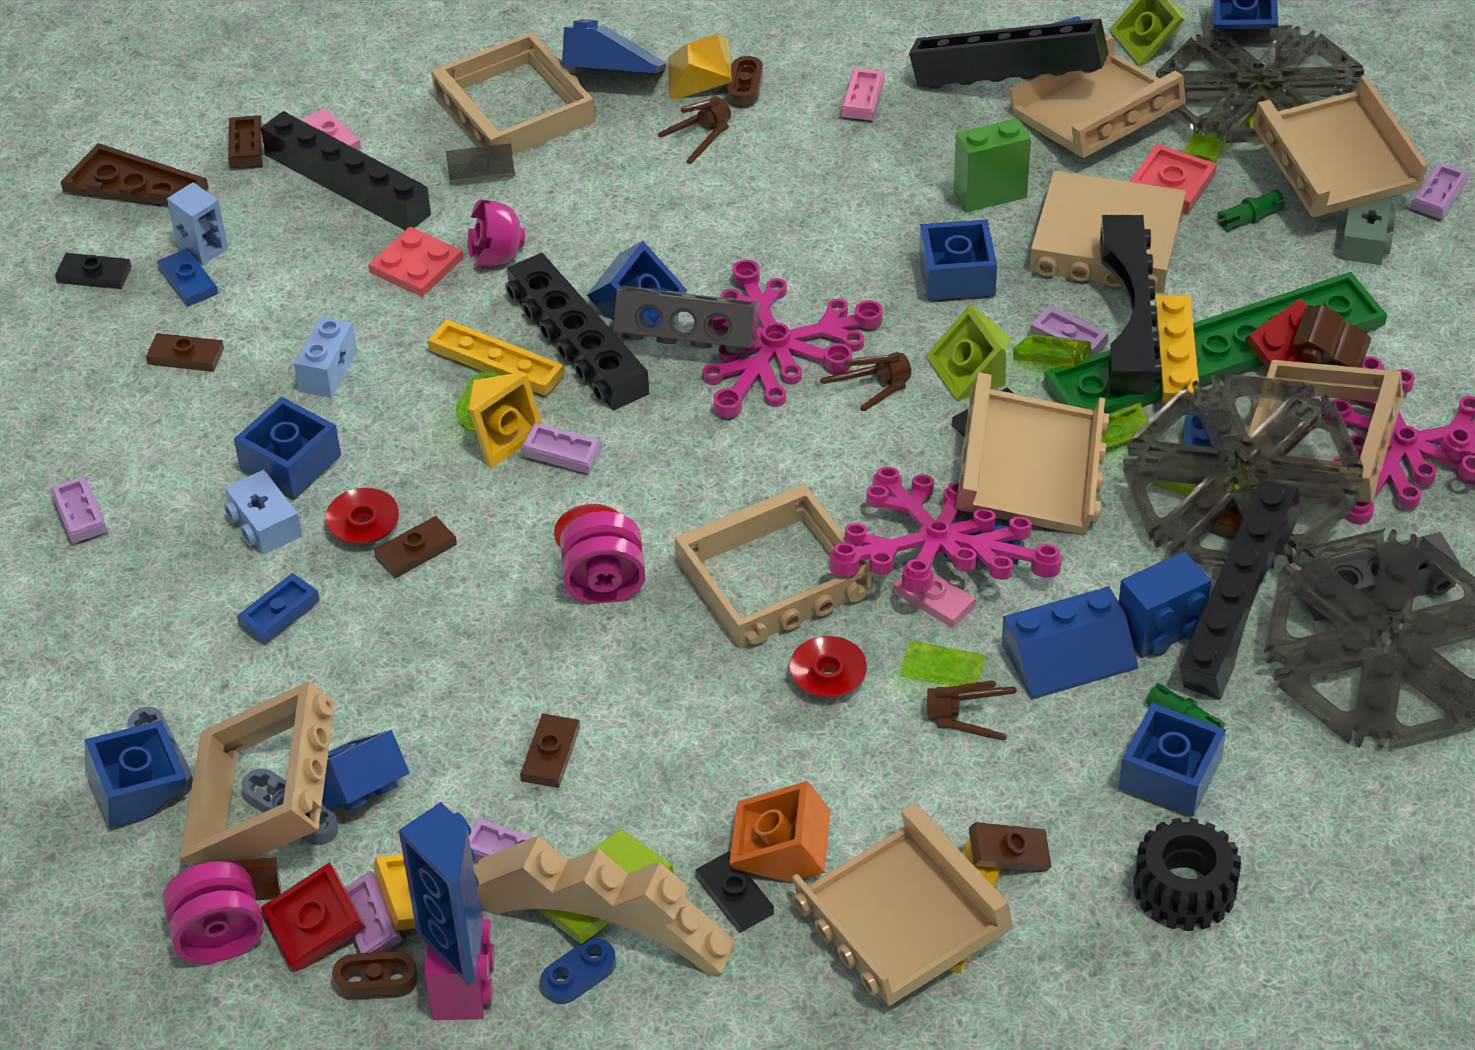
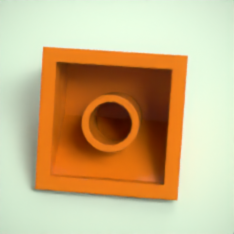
[730,781,831,883]

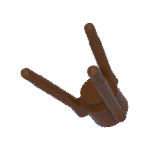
[658,96,731,164]
[820,351,911,411]
[927,680,1017,740]

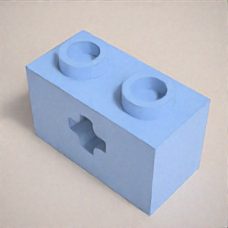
[167,182,228,265]
[294,317,357,398]
[224,469,302,555]

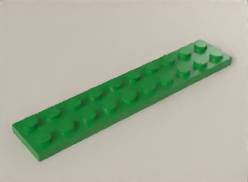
[1044,272,1387,416]

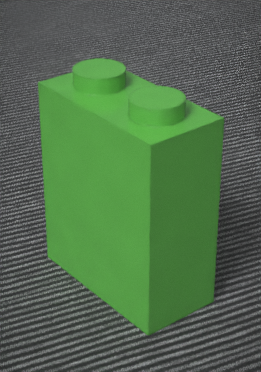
[953,118,1031,213]

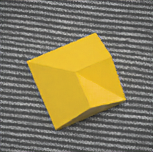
[668,34,732,99]
[468,372,542,468]

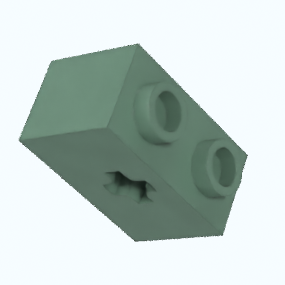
[1340,197,1396,265]

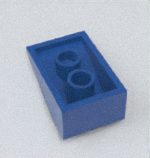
[562,19,667,73]

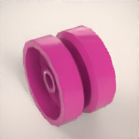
[560,511,646,604]
[162,861,264,965]

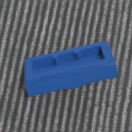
[157,248,218,307]

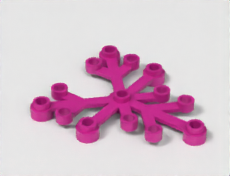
[703,259,883,418]
[1324,356,1475,525]
[829,467,1062,593]

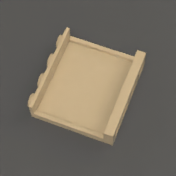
[1009,36,1186,158]
[1253,75,1427,218]
[1029,170,1186,293]
[955,372,1109,535]
[792,803,1013,1006]

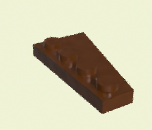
[61,143,209,205]

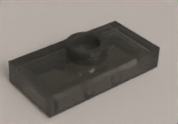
[446,143,515,184]

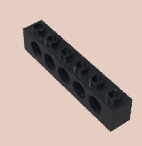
[505,252,649,411]

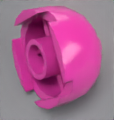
[467,199,525,268]

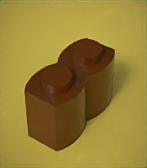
[1292,305,1371,368]

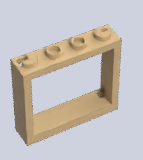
[431,32,597,163]
[1234,360,1403,503]
[675,484,872,649]
[180,681,335,867]

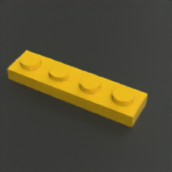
[1154,294,1200,403]
[427,319,565,396]

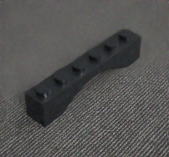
[1100,215,1162,394]
[1179,479,1301,699]

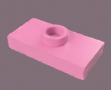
[842,68,885,121]
[301,108,361,150]
[893,573,976,628]

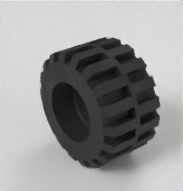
[1133,818,1241,931]

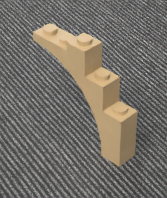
[474,835,736,976]

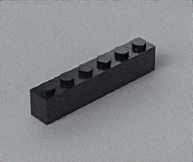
[909,18,1109,88]
[260,111,431,230]

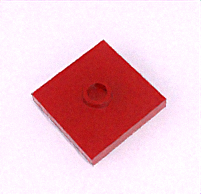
[260,862,366,972]

